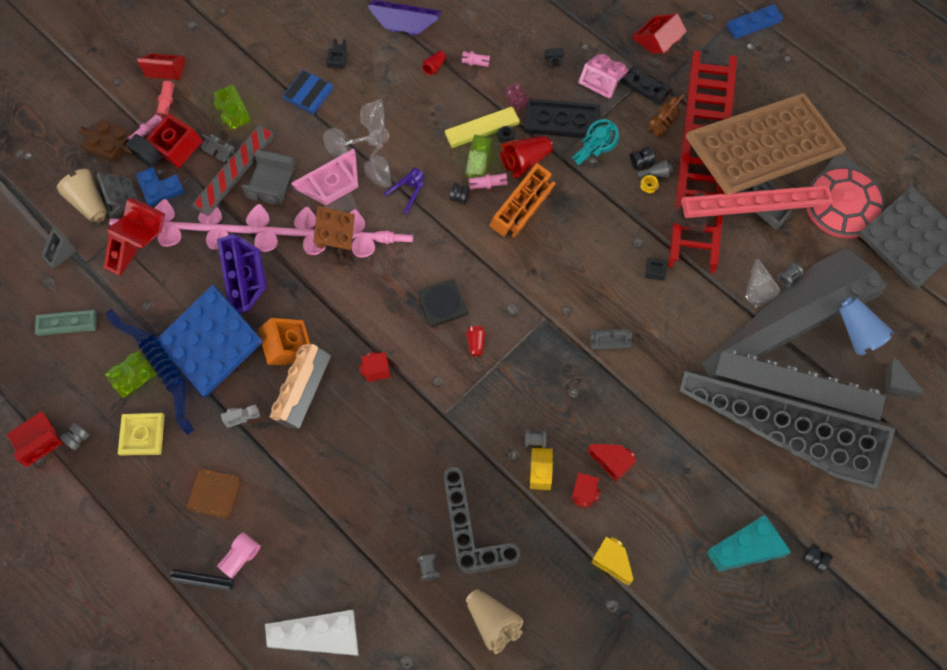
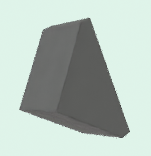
[41,226,77,268]
[884,358,923,399]

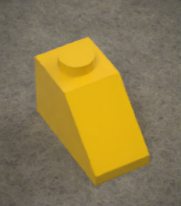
[530,447,553,490]
[591,537,633,586]

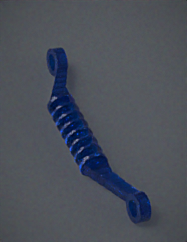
[105,309,195,435]

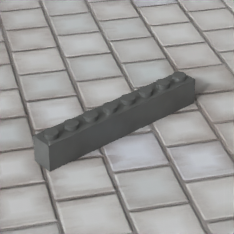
[713,348,886,420]

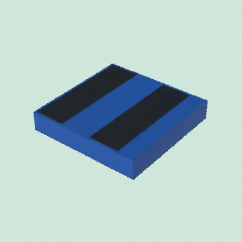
[283,70,333,115]

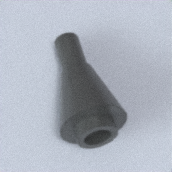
[637,159,673,178]

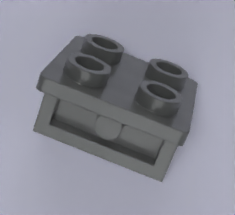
[97,172,138,219]

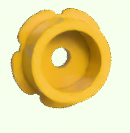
[640,175,659,193]

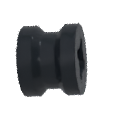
[450,182,470,204]

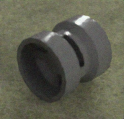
[60,422,90,451]

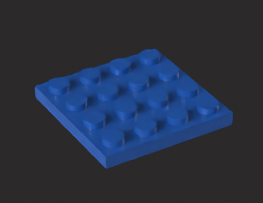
[156,285,264,397]

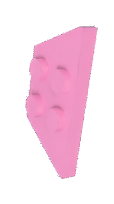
[291,149,358,205]

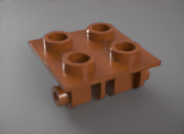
[645,94,684,137]
[313,206,355,251]

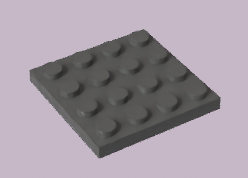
[858,186,947,290]

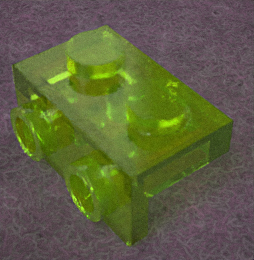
[105,350,156,398]

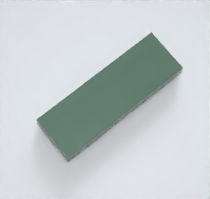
[35,310,97,336]

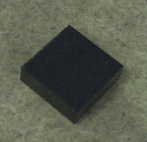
[645,258,667,281]

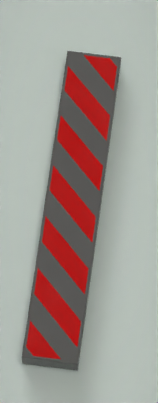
[192,125,275,216]

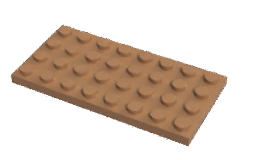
[685,93,846,196]

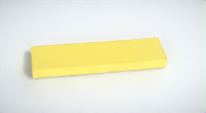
[445,106,520,148]

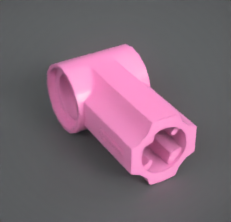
[217,532,261,578]

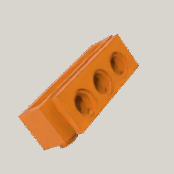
[489,163,556,238]

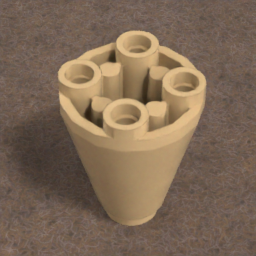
[466,589,523,654]

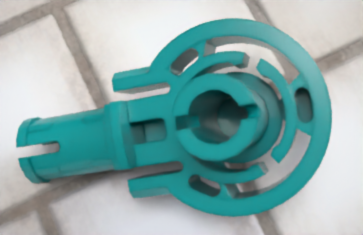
[571,119,620,166]

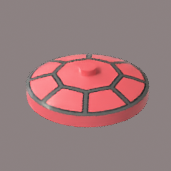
[807,167,885,239]

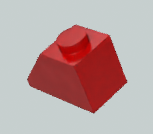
[103,234,137,276]
[587,444,637,482]

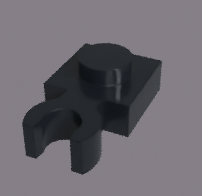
[326,39,348,69]

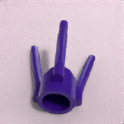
[384,167,424,215]

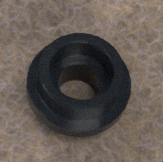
[497,126,515,143]

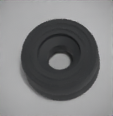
[126,134,162,168]

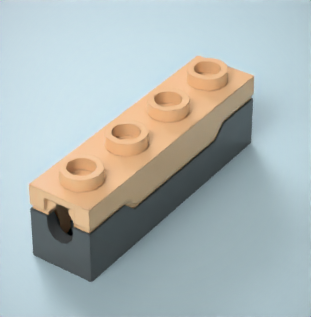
[270,344,331,429]

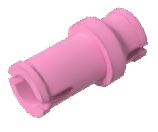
[462,51,490,67]

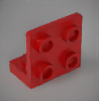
[107,198,165,248]
[7,412,63,467]

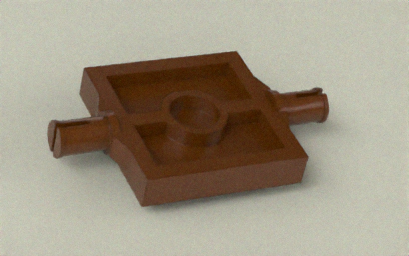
[79,119,134,163]

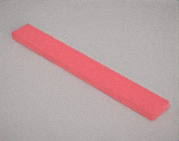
[681,185,833,218]

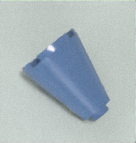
[839,297,894,355]

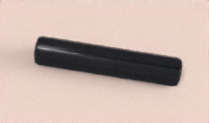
[170,569,235,591]

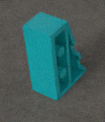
[707,515,791,572]

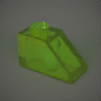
[465,134,493,178]

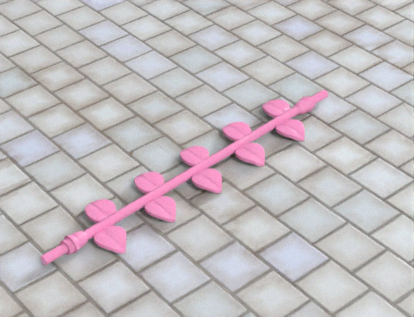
[110,199,413,258]

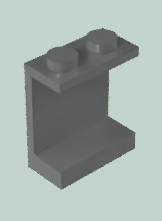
[242,150,296,205]

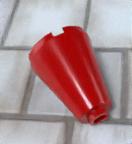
[500,136,553,178]

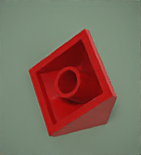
[137,53,185,80]

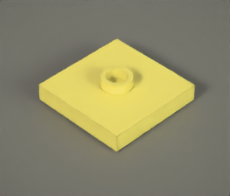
[118,413,165,456]

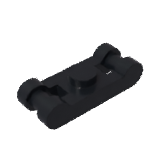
[622,66,671,104]

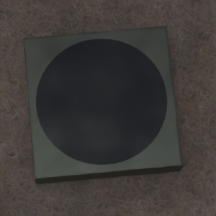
[418,279,468,328]

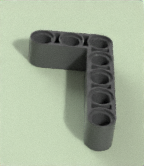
[444,467,520,574]

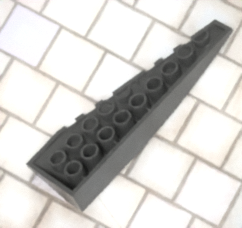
[701,248,887,379]
[680,371,896,489]

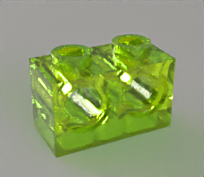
[213,84,251,130]

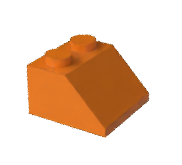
[258,318,310,366]

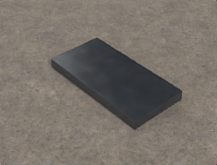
[524,99,600,138]

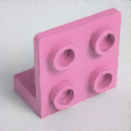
[578,54,630,99]

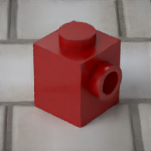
[359,352,391,382]
[571,472,600,508]

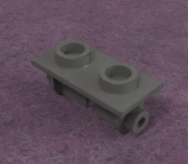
[200,134,235,164]
[590,329,632,350]

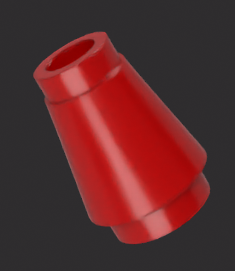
[422,51,446,76]
[466,326,486,356]

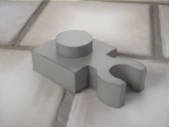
[221,405,260,428]

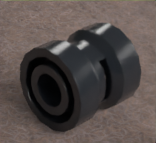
[630,146,655,171]
[802,543,833,574]

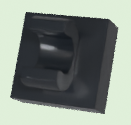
[544,48,564,67]

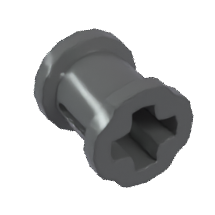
[777,262,804,288]
[525,429,547,448]
[417,554,440,581]

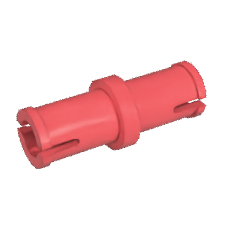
[156,81,175,118]

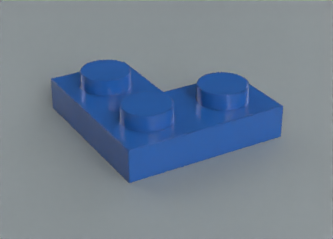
[135,167,185,207]

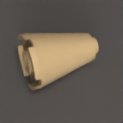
[57,169,107,223]

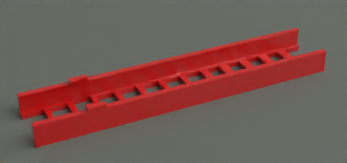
[668,51,737,273]

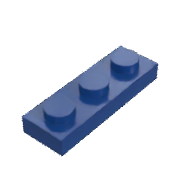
[726,4,783,39]

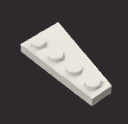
[265,610,359,656]

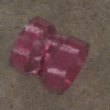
[505,83,529,109]

